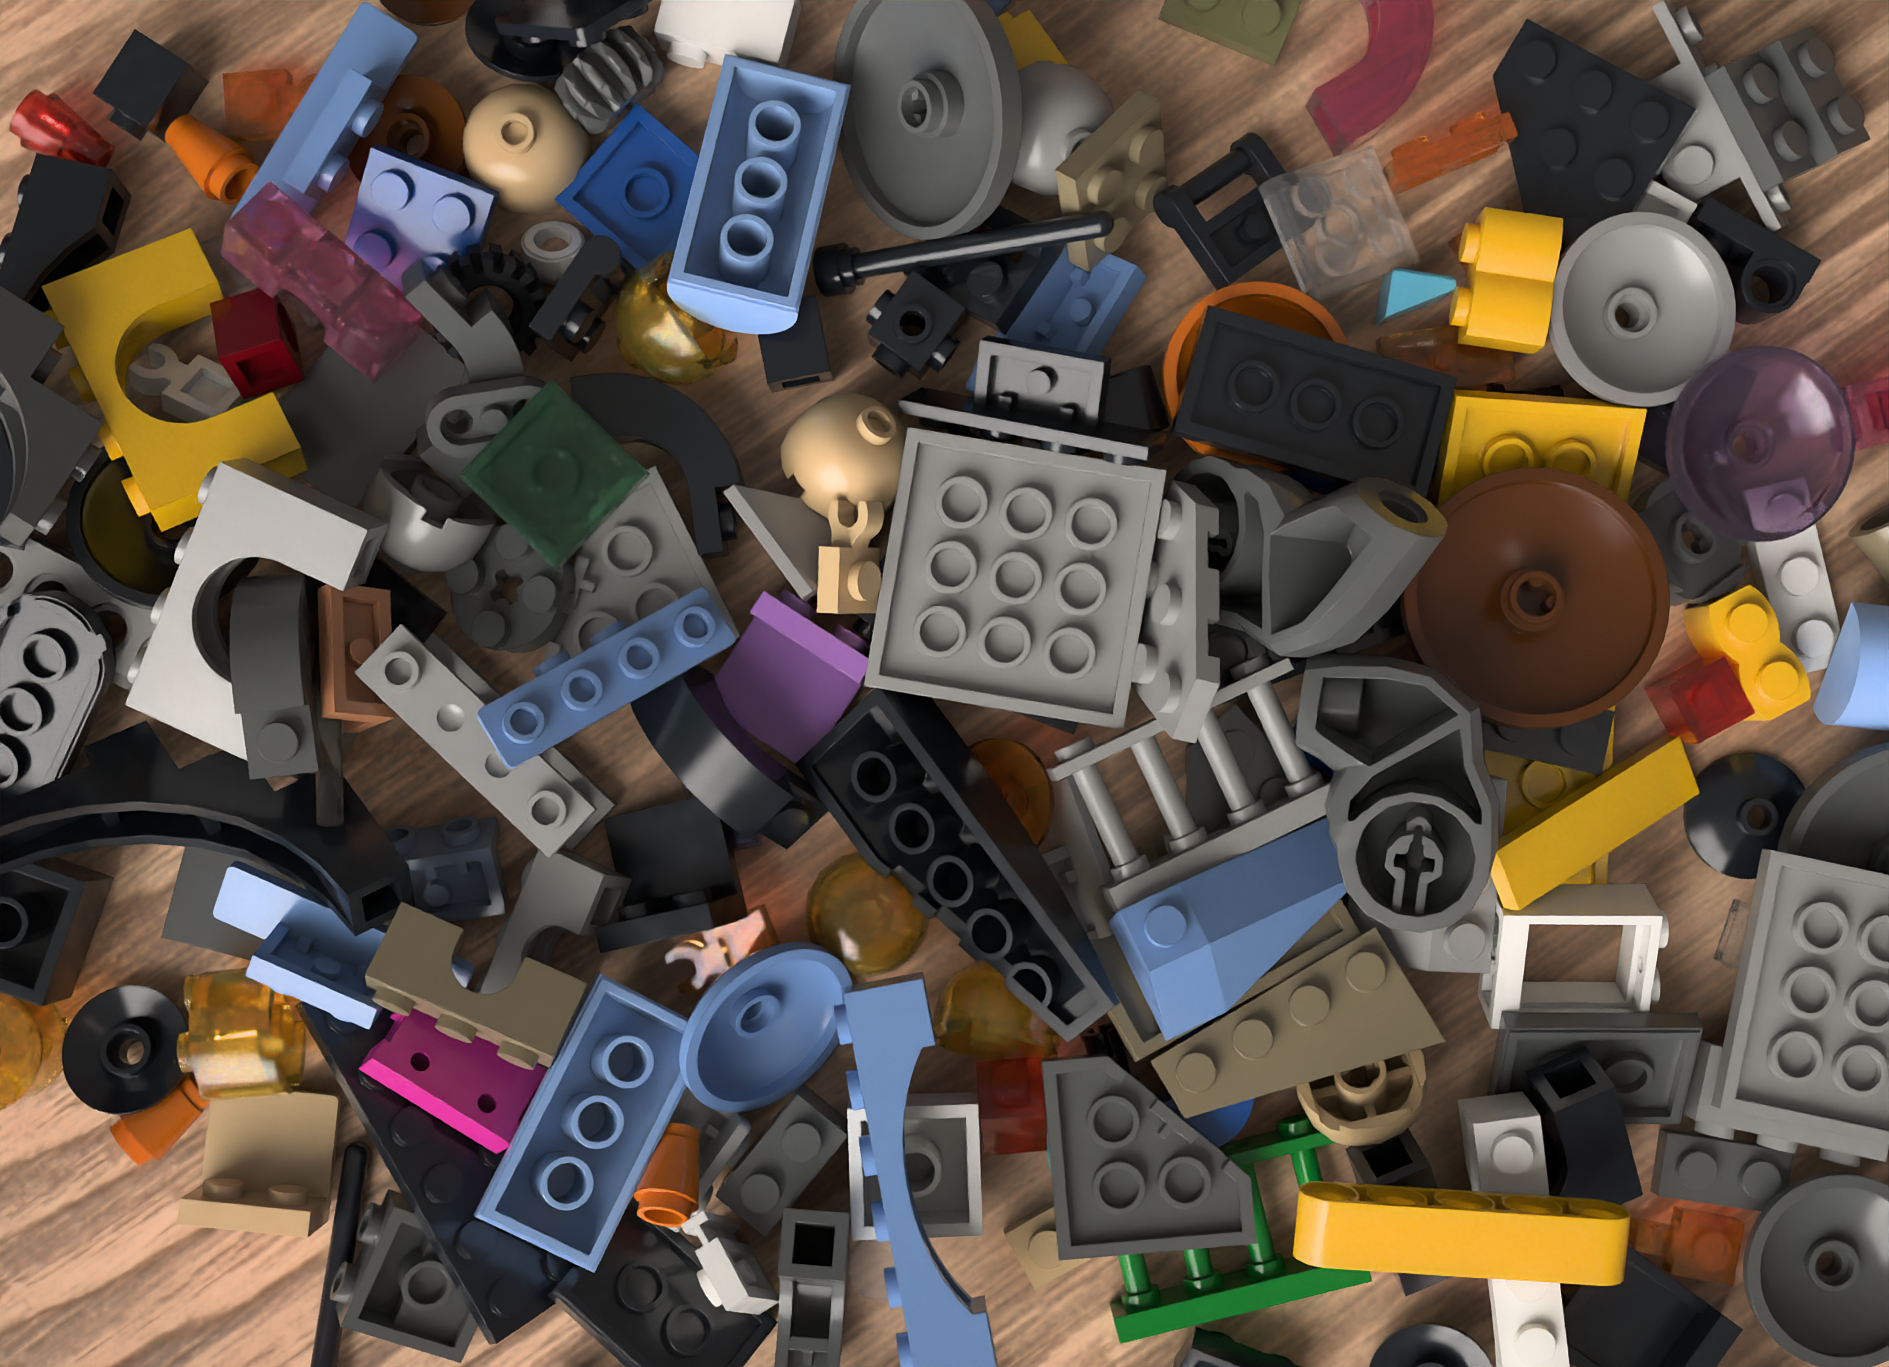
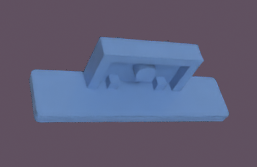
[231,2,419,253]
[966,243,1147,396]
[476,587,735,769]
[213,861,475,1030]

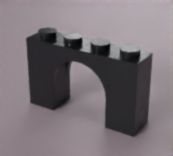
[1345,1046,1643,1296]

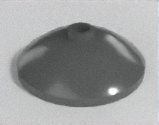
[1743,1172,1889,1367]

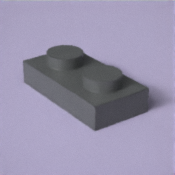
[1650,1128,1793,1211]

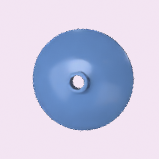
[679,942,852,1112]

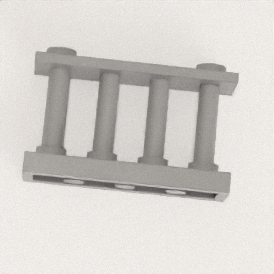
[354,624,618,858]
[1044,653,1332,912]

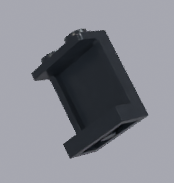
[1560,1246,1743,1367]

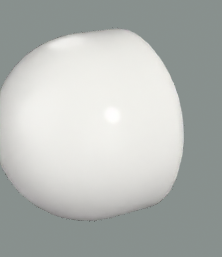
[521,221,585,286]

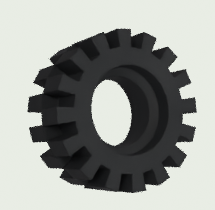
[433,243,546,365]

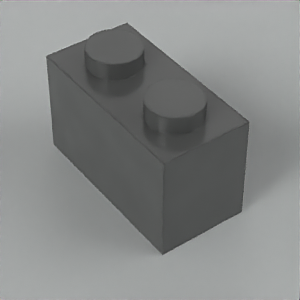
[715,1083,848,1237]

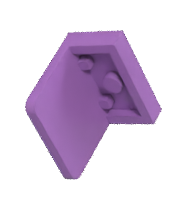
[715,589,870,763]

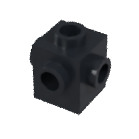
[866,270,966,381]

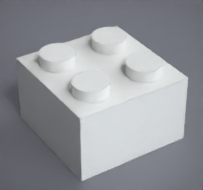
[847,1092,983,1240]

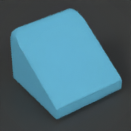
[1374,268,1457,326]

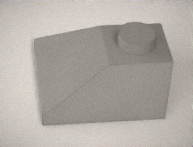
[723,484,872,606]

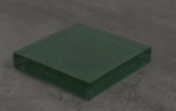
[458,379,650,570]

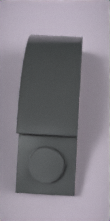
[401,258,526,499]
[230,571,323,780]
[774,1208,850,1367]

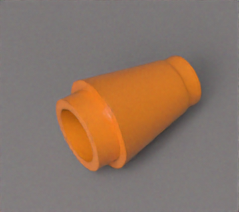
[165,114,260,205]
[110,1073,210,1166]
[634,1123,701,1227]

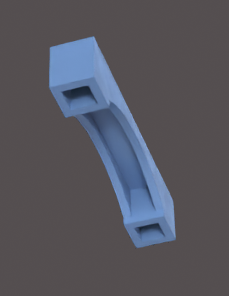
[834,972,998,1367]

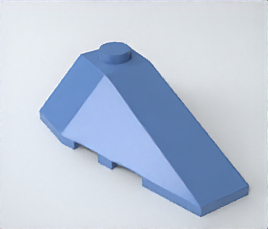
[1108,818,1347,1041]

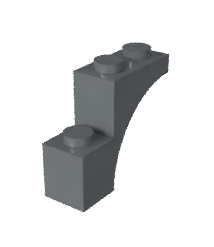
[0,286,103,547]

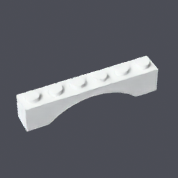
[1458,1091,1570,1367]

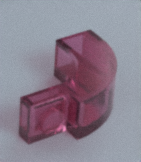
[1305,0,1434,160]

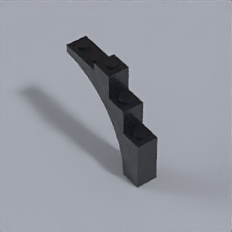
[0,721,416,937]

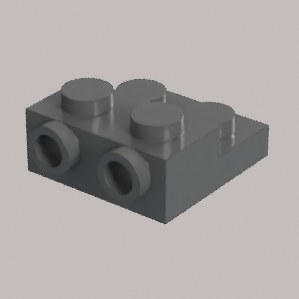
[1704,26,1870,192]
[330,1189,478,1363]

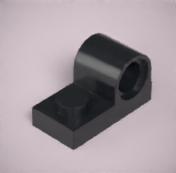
[1687,197,1821,325]

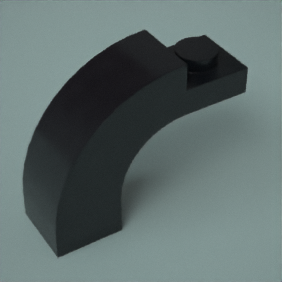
[570,373,745,559]
[630,664,829,850]

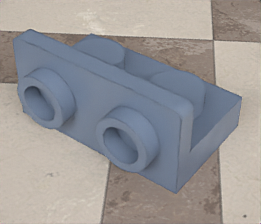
[382,816,510,926]

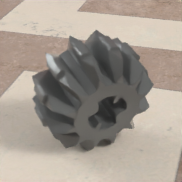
[554,25,665,134]

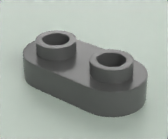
[425,376,561,458]

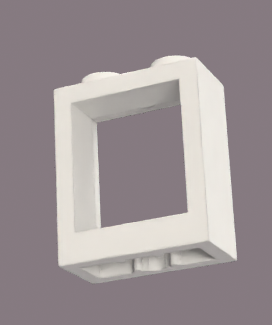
[1478,884,1669,1029]

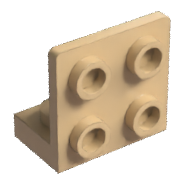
[177,1082,342,1238]

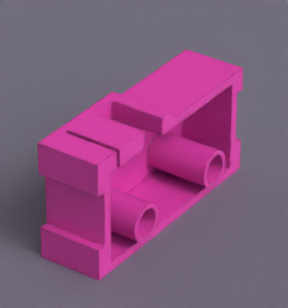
[359,1008,547,1154]

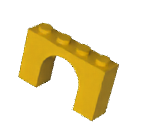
[41,228,308,532]

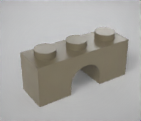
[365,902,588,1070]

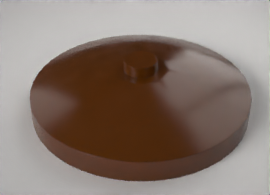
[1400,468,1670,730]

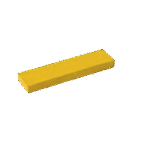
[1491,736,1700,911]

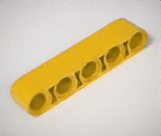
[1293,1181,1631,1286]

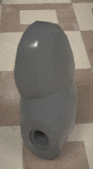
[1166,456,1448,657]
[1295,652,1500,933]

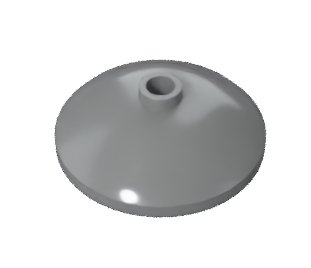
[1548,212,1736,407]

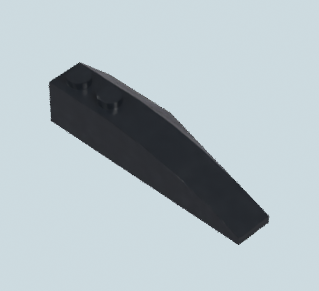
[795,688,1120,1042]

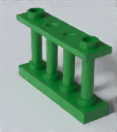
[1109,1113,1372,1344]

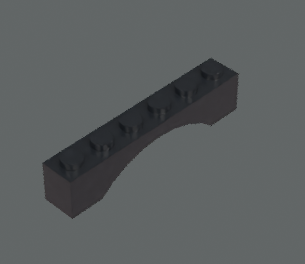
[0,153,132,551]

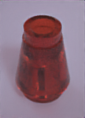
[9,89,115,168]

